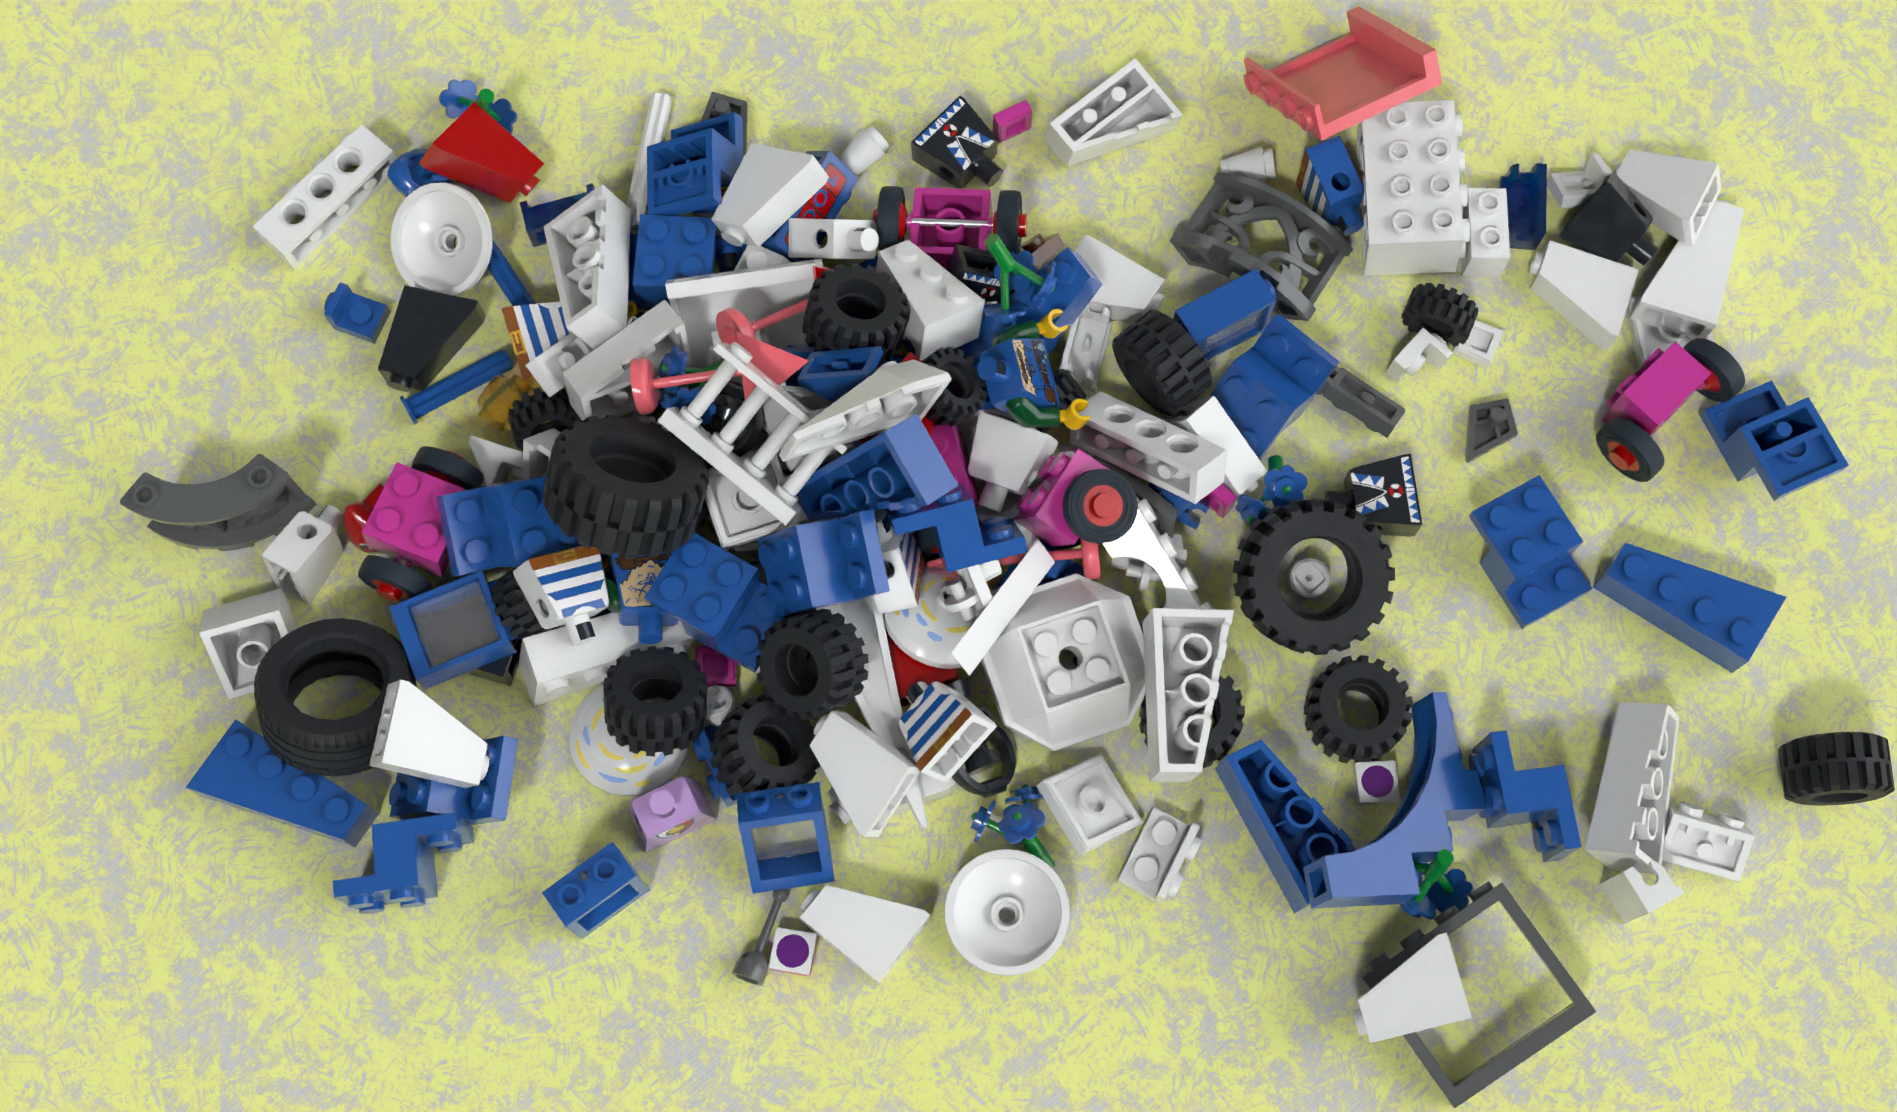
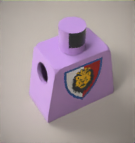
[629,776,717,853]

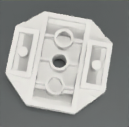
[981,574,1146,752]

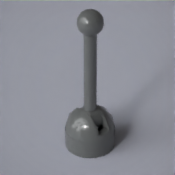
[732,889,789,986]

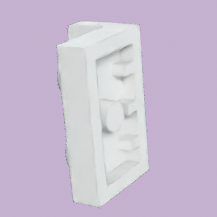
[1662,801,1755,882]
[1117,807,1202,904]

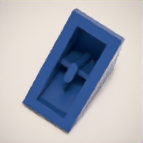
[797,346,883,403]

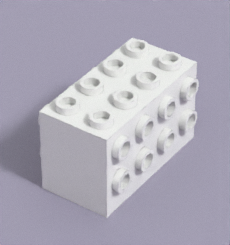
[1356,100,1470,276]

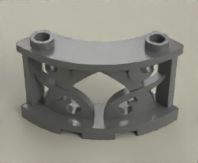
[1169,172,1353,321]
[120,454,317,551]

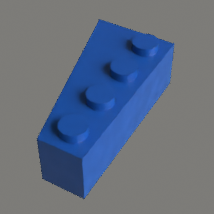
[953,247,1103,363]
[796,413,959,521]
[1593,543,1786,673]
[185,719,380,848]

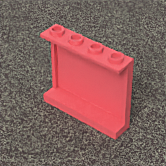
[1243,6,1442,140]

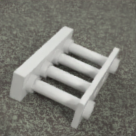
[658,342,853,525]

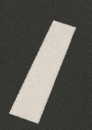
[951,539,1055,676]

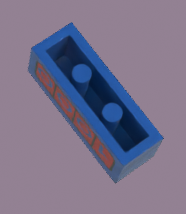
[760,151,858,263]

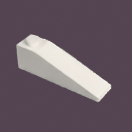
[779,360,952,461]

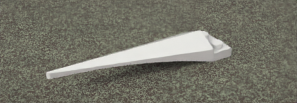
[806,513,928,831]

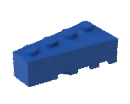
[1215,740,1357,914]

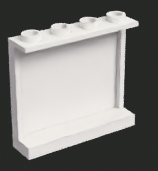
[665,258,823,426]

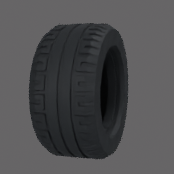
[254,618,417,777]

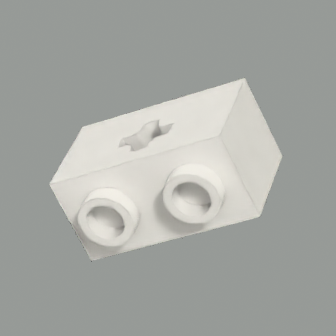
[1461,188,1510,277]

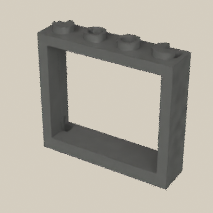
[1363,881,1597,1109]

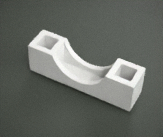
[1103,498,1213,609]

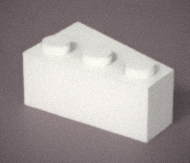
[876,240,985,361]
[563,300,693,421]

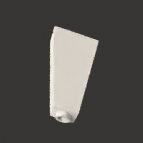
[1629,200,1744,339]

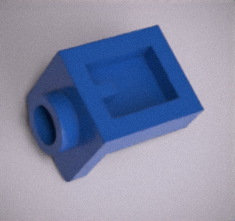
[324,282,391,344]

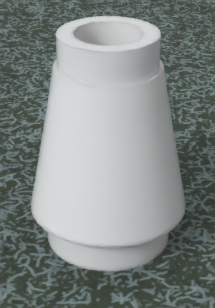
[839,125,890,176]
[1220,146,1276,184]

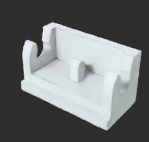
[1059,304,1113,393]
[1600,861,1684,924]

